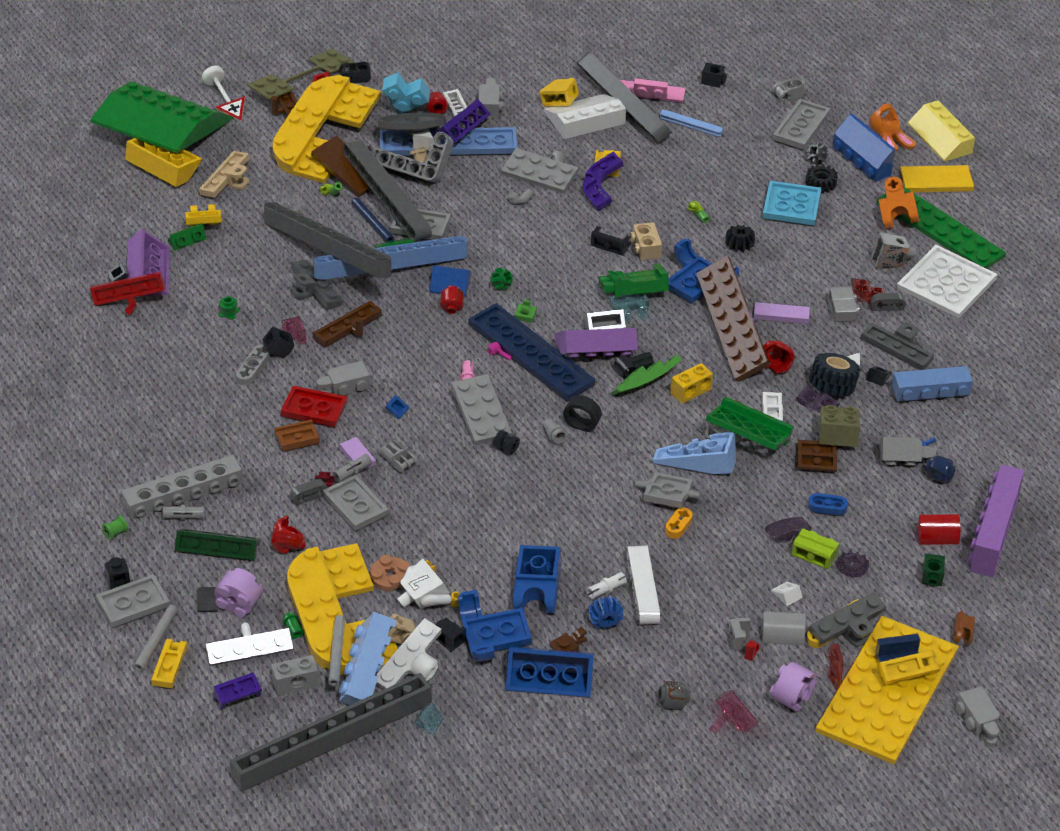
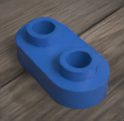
[808,493,848,515]

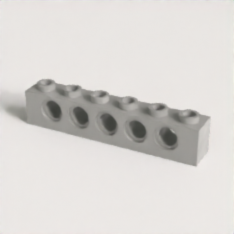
[121,455,243,519]

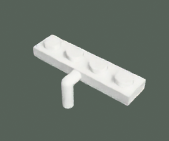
[206,622,293,665]

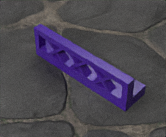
[433,99,491,144]

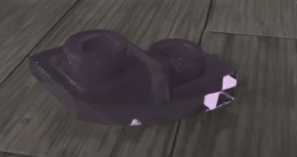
[795,386,840,413]
[765,517,812,542]

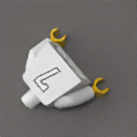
[397,559,460,609]

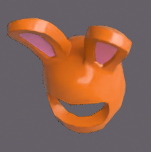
[869,103,916,152]

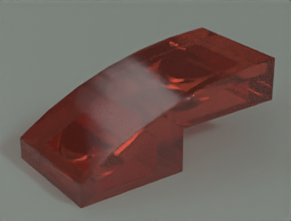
[828,643,844,690]

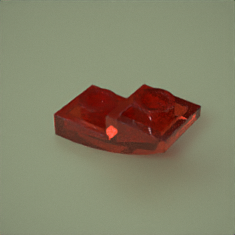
[851,278,885,304]

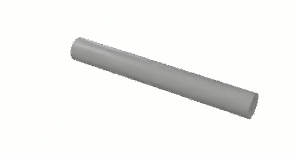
[134,605,178,671]
[328,615,345,686]

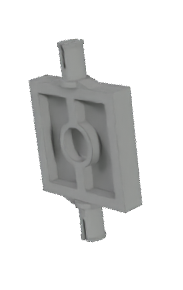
[635,472,702,508]

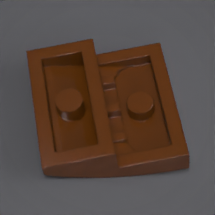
[797,440,837,472]

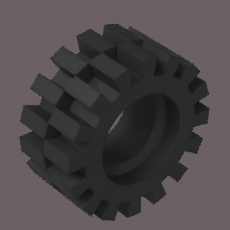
[805,164,838,193]

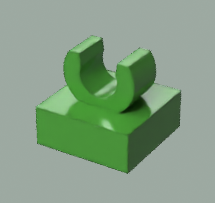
[514,300,537,323]

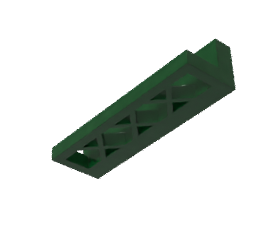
[175,529,261,560]

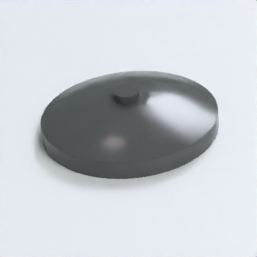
[378,113,446,135]

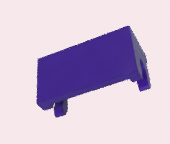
[213,672,262,710]

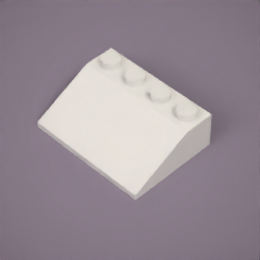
[543,94,626,139]

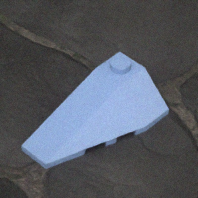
[653,432,736,475]

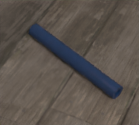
[351,198,394,242]

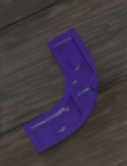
[583,152,624,211]

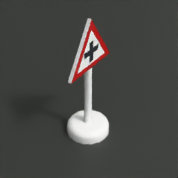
[202,66,245,121]

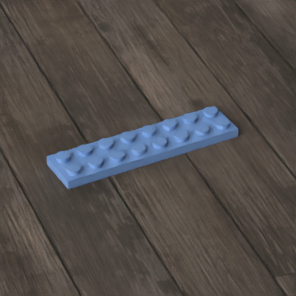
[380,127,517,156]

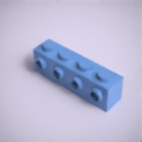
[892,366,973,402]

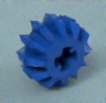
[588,595,624,630]

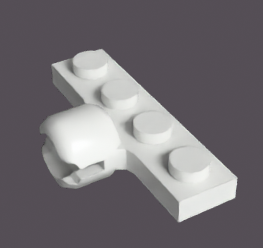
[376,618,441,690]

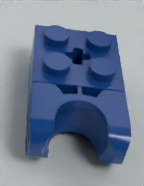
[513,545,562,613]

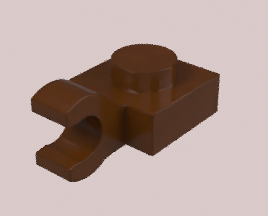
[550,627,587,652]

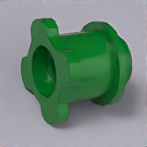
[218,296,239,320]

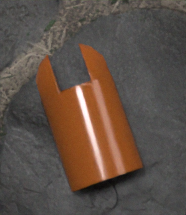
[953,611,975,647]

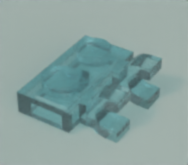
[609,293,649,323]

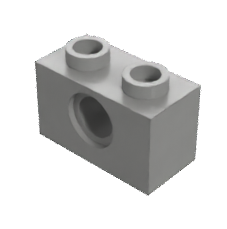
[271,655,319,696]

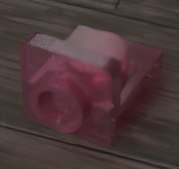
[282,316,306,345]

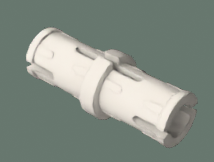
[586,572,627,600]

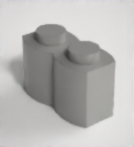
[828,287,860,322]

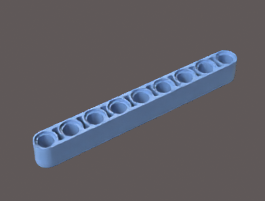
[314,236,468,280]

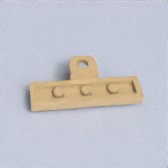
[199,151,249,198]

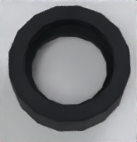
[563,395,602,432]

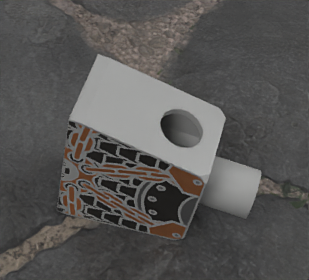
[871,233,916,270]

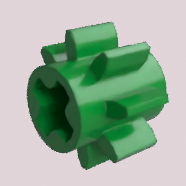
[490,267,513,291]

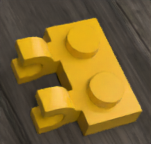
[185,204,222,226]

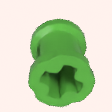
[102,515,128,540]

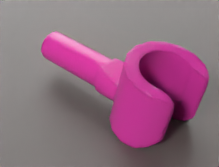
[487,342,512,361]

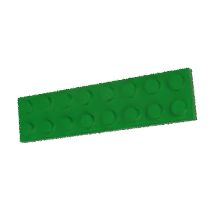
[877,186,1006,269]

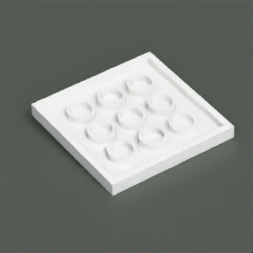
[897,245,997,318]

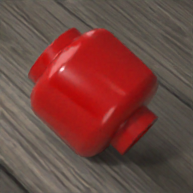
[425,91,448,114]
[440,286,464,314]

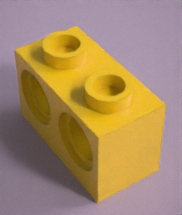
[670,363,713,404]

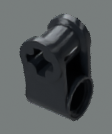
[339,61,371,83]

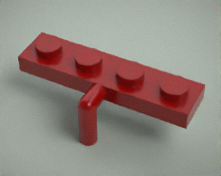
[90,271,166,315]

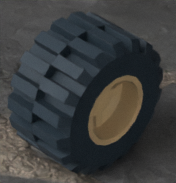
[809,353,861,396]

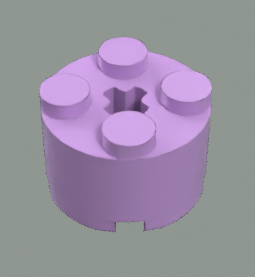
[214,568,263,618]
[769,662,817,712]

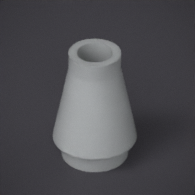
[543,419,567,444]

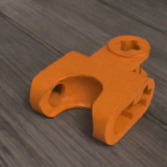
[879,177,920,229]

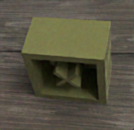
[819,405,860,447]

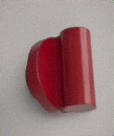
[314,472,334,487]

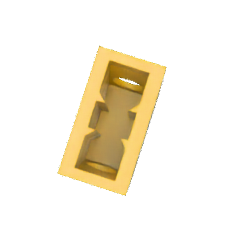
[539,78,579,107]

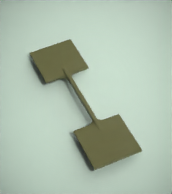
[247,49,355,100]

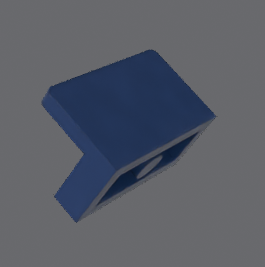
[875,634,920,663]

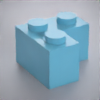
[382,72,430,114]

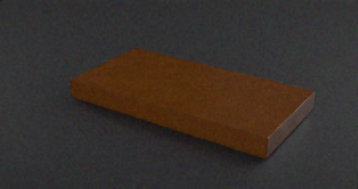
[311,136,371,197]

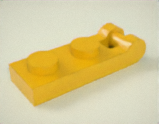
[151,639,188,689]
[878,650,941,685]

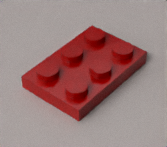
[281,386,348,427]

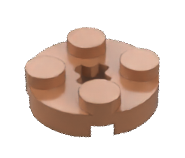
[370,555,410,591]

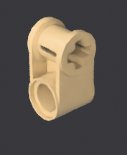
[388,614,416,644]

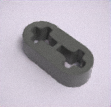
[870,293,906,311]
[290,479,328,505]

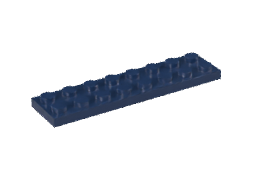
[468,303,596,401]

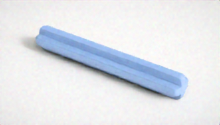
[660,109,723,137]

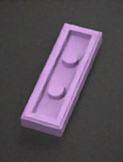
[754,302,810,324]

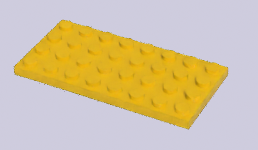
[815,616,959,765]

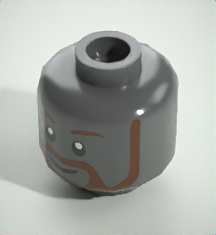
[658,681,690,710]

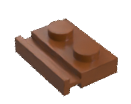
[274,419,320,451]

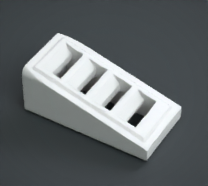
[442,89,467,118]

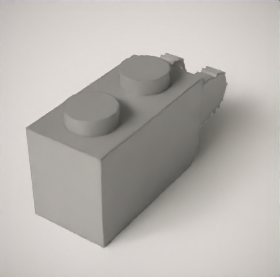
[479,77,503,117]
[316,361,370,396]
[880,437,937,465]
[956,686,1000,747]

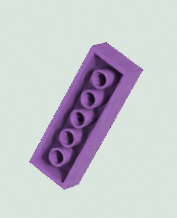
[968,464,1025,578]

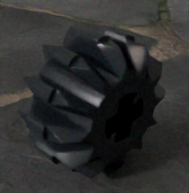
[725,224,755,253]

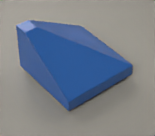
[385,395,410,419]

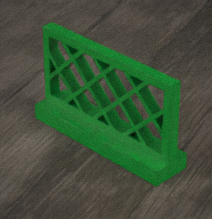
[706,397,794,451]

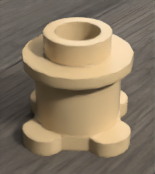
[409,146,429,167]

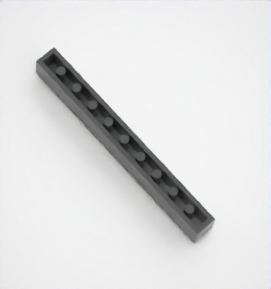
[230,673,432,792]

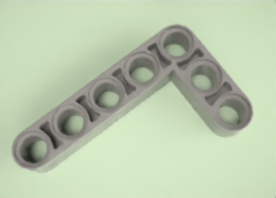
[366,132,453,183]

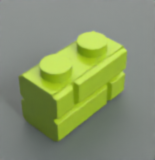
[791,528,840,570]

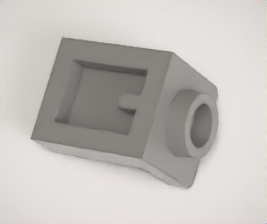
[728,617,751,651]

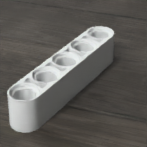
[626,545,660,625]

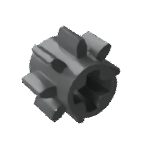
[807,142,829,164]

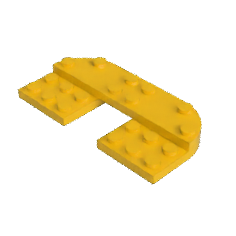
[273,75,381,183]
[287,543,398,676]

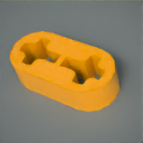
[665,508,693,539]

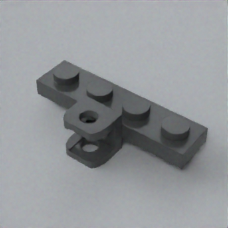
[290,260,343,308]
[861,322,934,370]
[809,592,887,647]

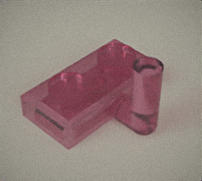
[710,690,759,733]

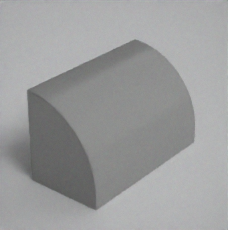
[584,310,626,330]
[762,612,805,645]

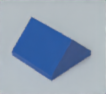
[430,266,472,297]

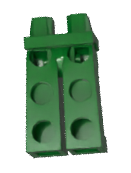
[599,264,669,297]

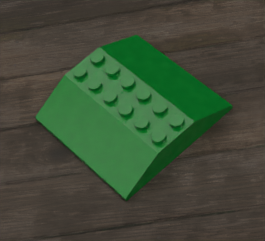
[90,82,233,153]

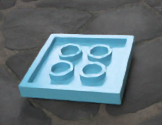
[762,181,821,226]

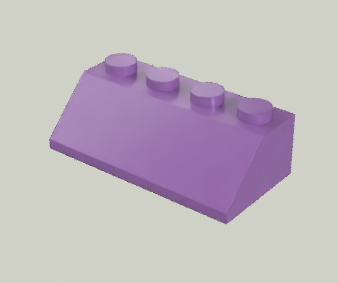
[127,228,170,296]
[554,328,638,357]

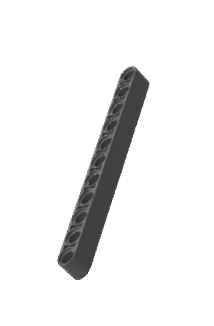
[264,202,391,278]

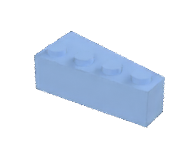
[339,612,397,705]

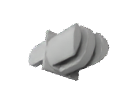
[380,441,417,473]

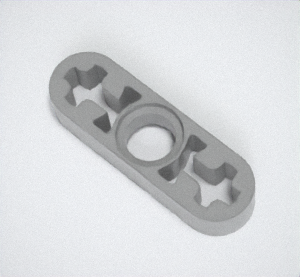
[236,345,270,385]

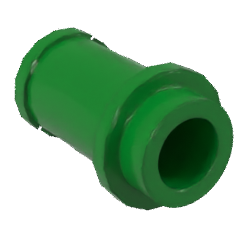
[282,612,304,639]

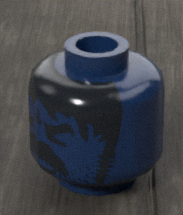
[925,455,956,483]

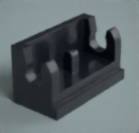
[591,226,631,256]

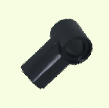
[614,352,654,379]

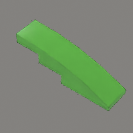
[611,355,682,396]

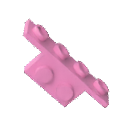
[620,78,686,103]

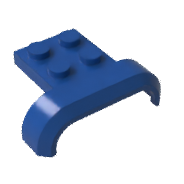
[669,239,739,303]
[458,590,532,662]

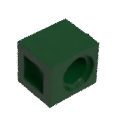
[922,554,945,586]

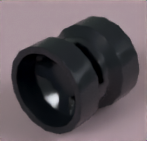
[493,430,520,455]

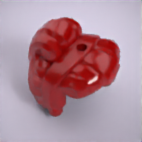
[763,341,795,374]
[271,516,306,554]

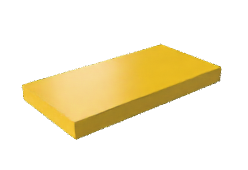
[900,165,974,192]

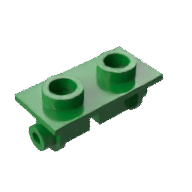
[168,223,207,251]

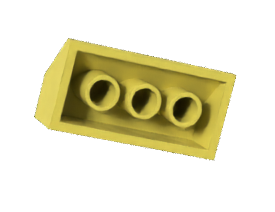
[908,100,975,162]

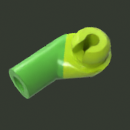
[320,182,343,196]
[688,201,710,223]

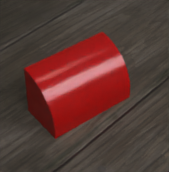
[917,514,961,545]

